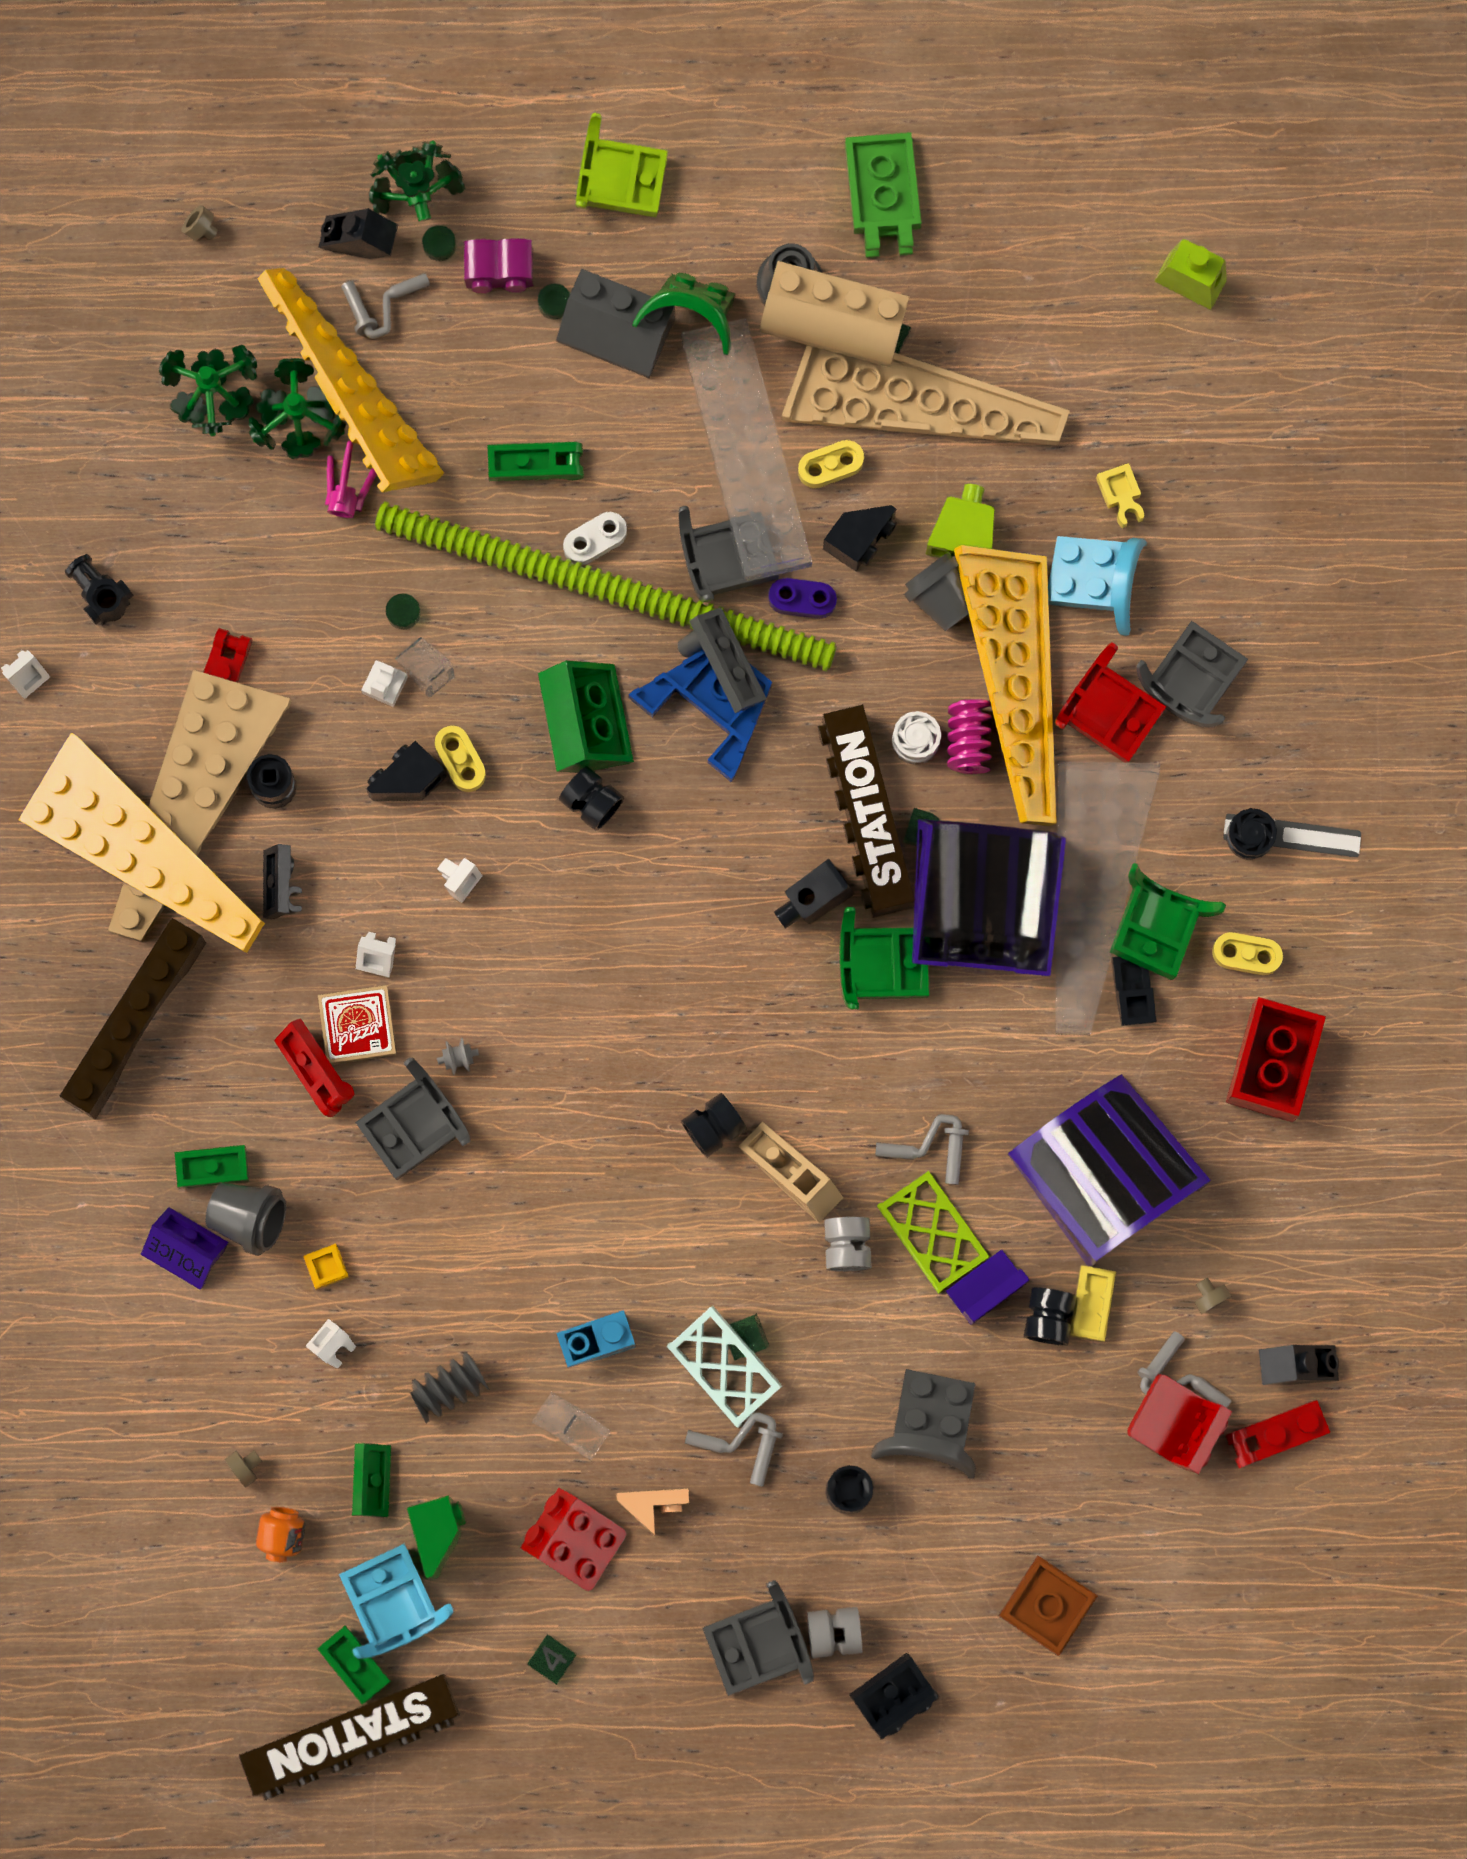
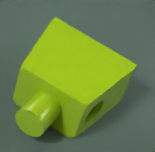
[1154,239,1227,310]
[925,483,994,558]

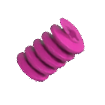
[947,699,991,774]

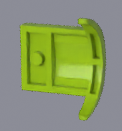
[575,113,668,218]

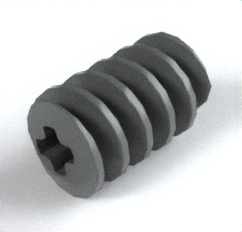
[410,1352,489,1424]

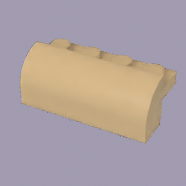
[760,261,909,367]

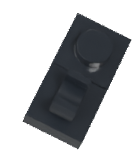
[263,844,302,919]

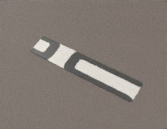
[1223,814,1361,857]

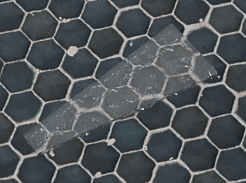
[1055,761,1160,1036]

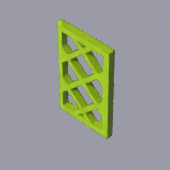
[877,1171,989,1294]

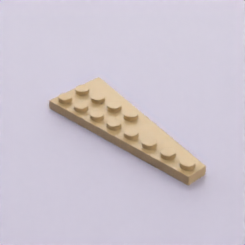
[781,345,1070,445]
[108,670,291,942]

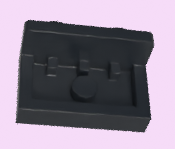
[849,1653,939,1739]

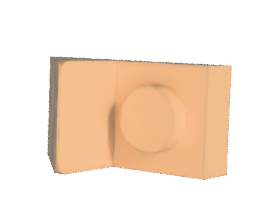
[617,1489,689,1536]

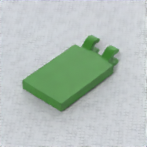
[845,132,921,258]

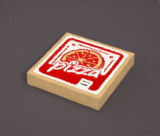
[318,985,397,1065]

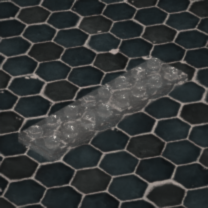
[681,318,812,582]

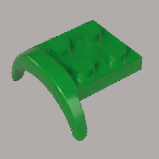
[632,273,736,355]
[1110,863,1226,980]
[839,907,929,1009]

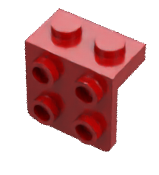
[1127,1374,1232,1474]
[520,1488,626,1591]

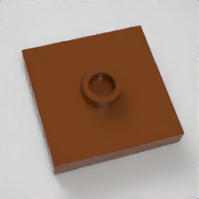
[998,1556,1098,1656]

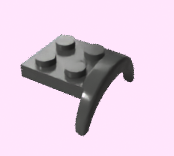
[678,506,779,602]
[1137,621,1248,728]
[355,1057,471,1180]
[871,1369,976,1479]
[702,1580,814,1696]

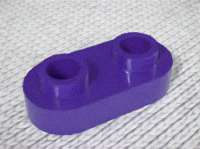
[768,578,837,619]

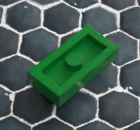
[174,1145,249,1189]
[352,1443,391,1517]
[317,1625,391,1705]

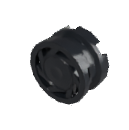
[1226,808,1277,860]

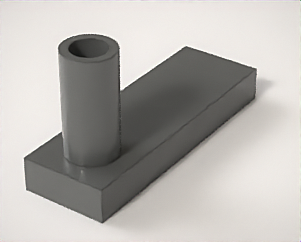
[678,607,767,713]

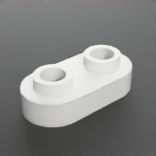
[563,512,627,565]

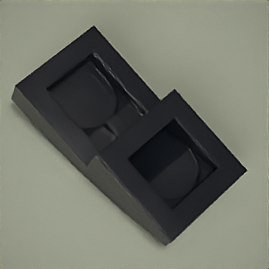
[1111,956,1157,1026]

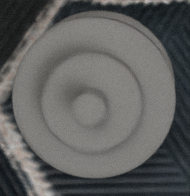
[437,1038,479,1076]

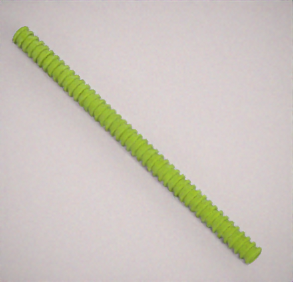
[375,501,837,672]

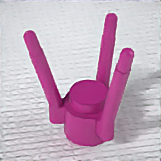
[325,441,377,518]

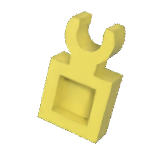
[1096,463,1144,528]

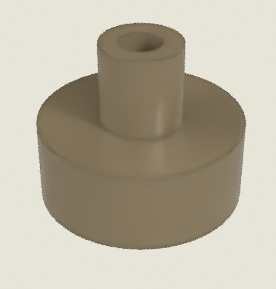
[182,205,218,241]
[1194,1277,1231,1314]
[225,1451,263,1488]

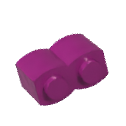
[464,238,533,293]

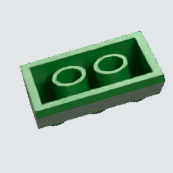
[538,660,634,773]

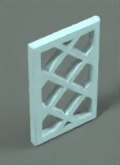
[667,1306,782,1428]

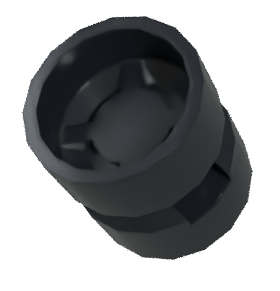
[247,754,297,809]
[559,766,624,831]
[681,1093,747,1158]
[1024,1287,1077,1346]
[825,1465,874,1515]

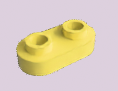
[798,440,864,488]
[435,726,486,792]
[1212,932,1283,975]

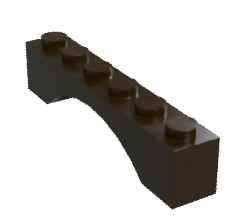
[59,918,206,1120]

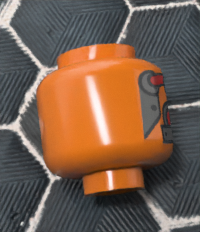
[256,1507,305,1562]

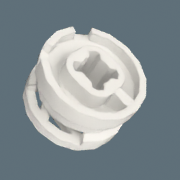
[892,711,941,764]

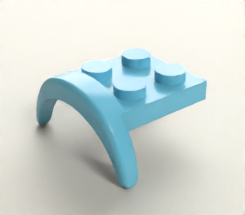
[1048,536,1147,636]
[339,1544,454,1659]

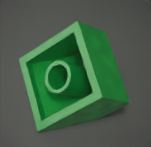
[407,1495,466,1581]

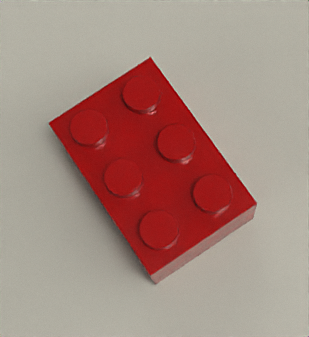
[1226,997,1326,1122]

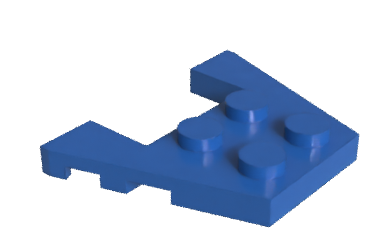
[629,649,772,782]

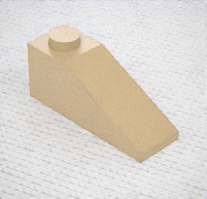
[738,1122,843,1223]

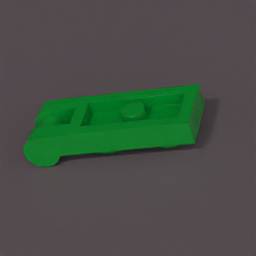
[488,442,584,481]

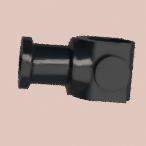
[65,554,134,625]

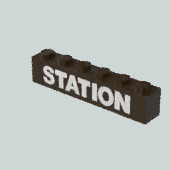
[817,704,915,918]
[238,1674,460,1800]

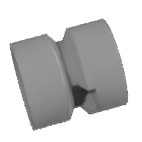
[824,1217,872,1272]
[807,1607,862,1658]

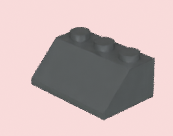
[556,269,675,379]

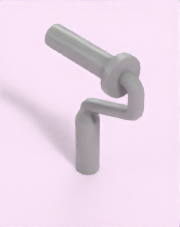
[342,273,430,339]
[875,1114,969,1185]
[1137,1331,1232,1408]
[685,1413,783,1487]

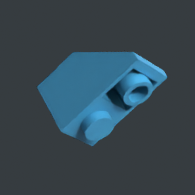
[556,1310,636,1367]

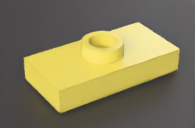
[1070,1265,1116,1342]

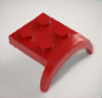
[1055,642,1166,764]

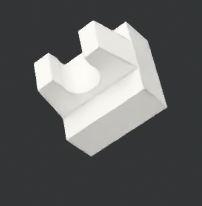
[1,650,50,699]
[361,660,408,707]
[437,858,482,903]
[356,932,396,977]
[306,1319,356,1369]

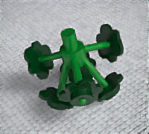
[369,140,465,222]
[159,344,257,437]
[249,358,347,459]

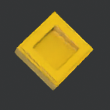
[303,1243,349,1290]

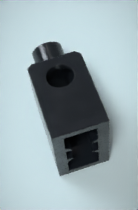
[774,859,855,929]

